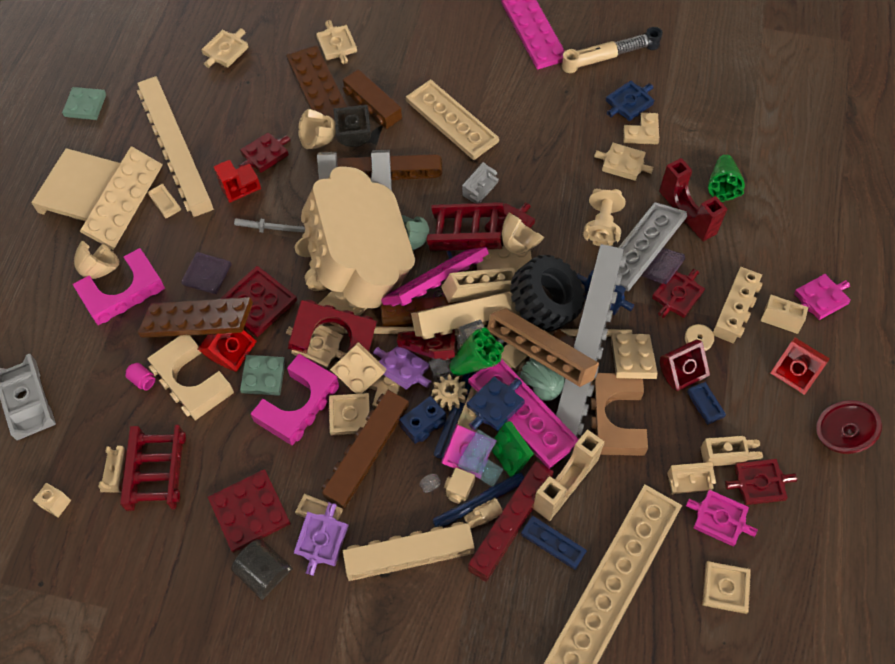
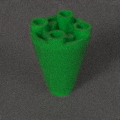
[708,155,745,202]
[449,327,504,376]

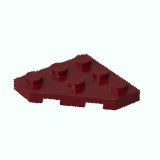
[397,329,456,360]

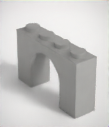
[317,150,392,191]

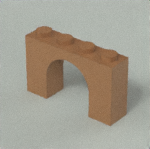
[590,373,648,456]

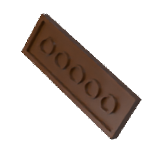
[286,45,351,124]
[138,297,253,338]

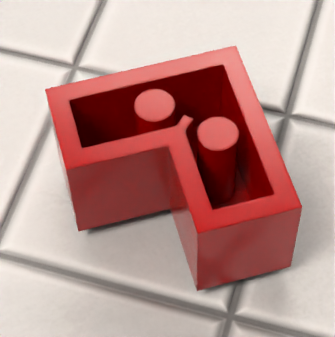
[214,160,261,203]

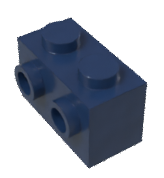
[399,396,446,444]

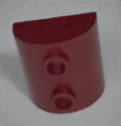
[660,339,710,391]

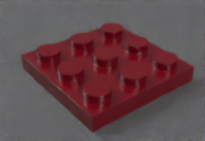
[220,266,297,338]
[208,469,291,553]

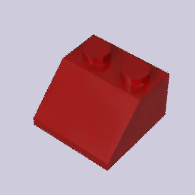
[197,330,257,372]
[770,338,830,395]

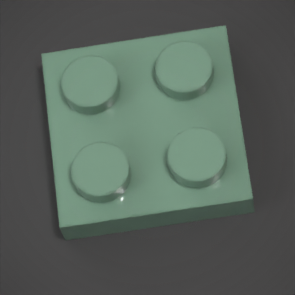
[62,87,106,120]
[240,355,286,395]

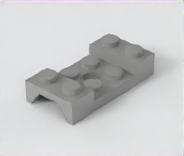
[0,354,56,440]

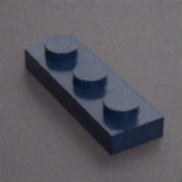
[521,516,587,570]

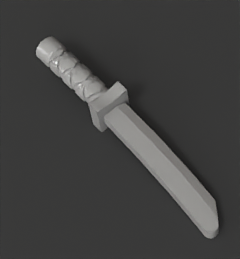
[234,218,305,233]

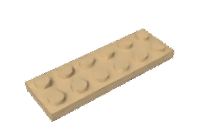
[406,80,499,160]
[80,146,163,250]

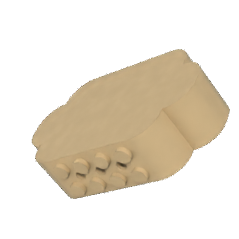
[301,167,415,308]

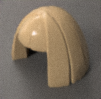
[298,109,337,149]
[502,213,544,254]
[74,241,119,279]

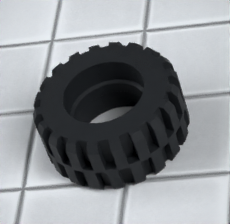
[510,255,585,332]

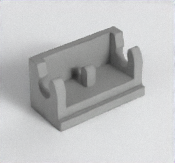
[462,162,499,204]

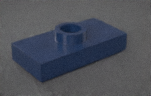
[687,382,726,425]

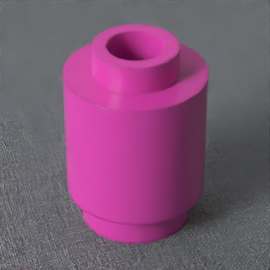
[125,363,155,390]

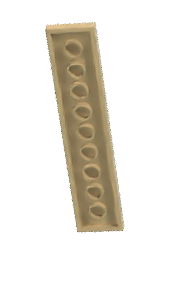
[544,484,682,664]

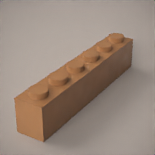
[487,308,599,387]

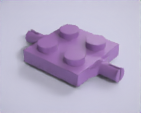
[373,345,432,390]
[294,502,349,576]

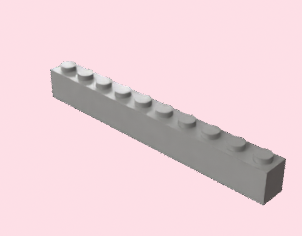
[556,244,627,437]

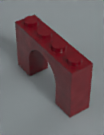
[659,158,727,242]
[288,300,377,354]

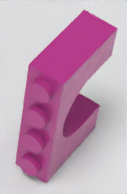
[73,248,165,325]
[251,354,339,446]

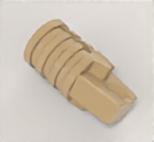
[464,498,503,529]

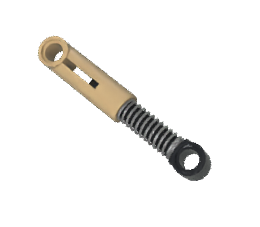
[562,27,663,73]

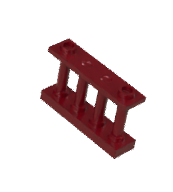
[427,202,505,251]
[120,425,186,511]

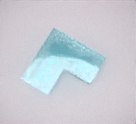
[457,430,503,487]

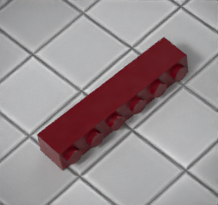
[468,461,554,582]

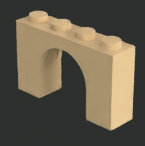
[147,335,234,421]
[533,429,604,521]

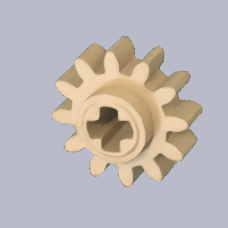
[432,374,467,411]

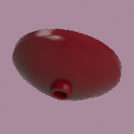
[816,400,882,454]

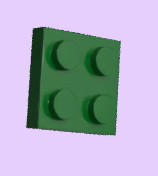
[491,421,534,477]

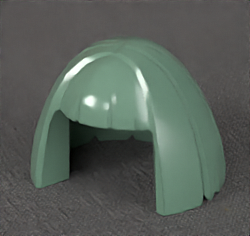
[401,215,429,251]
[520,358,565,401]

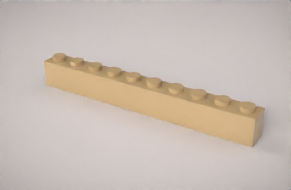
[137,76,214,217]

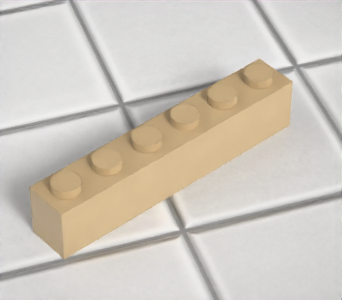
[411,291,520,339]
[343,522,475,581]

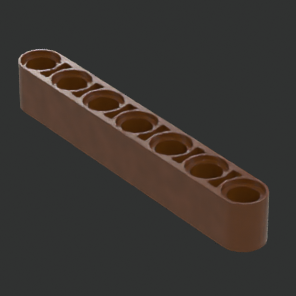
[337,154,442,180]

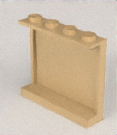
[31,148,121,221]

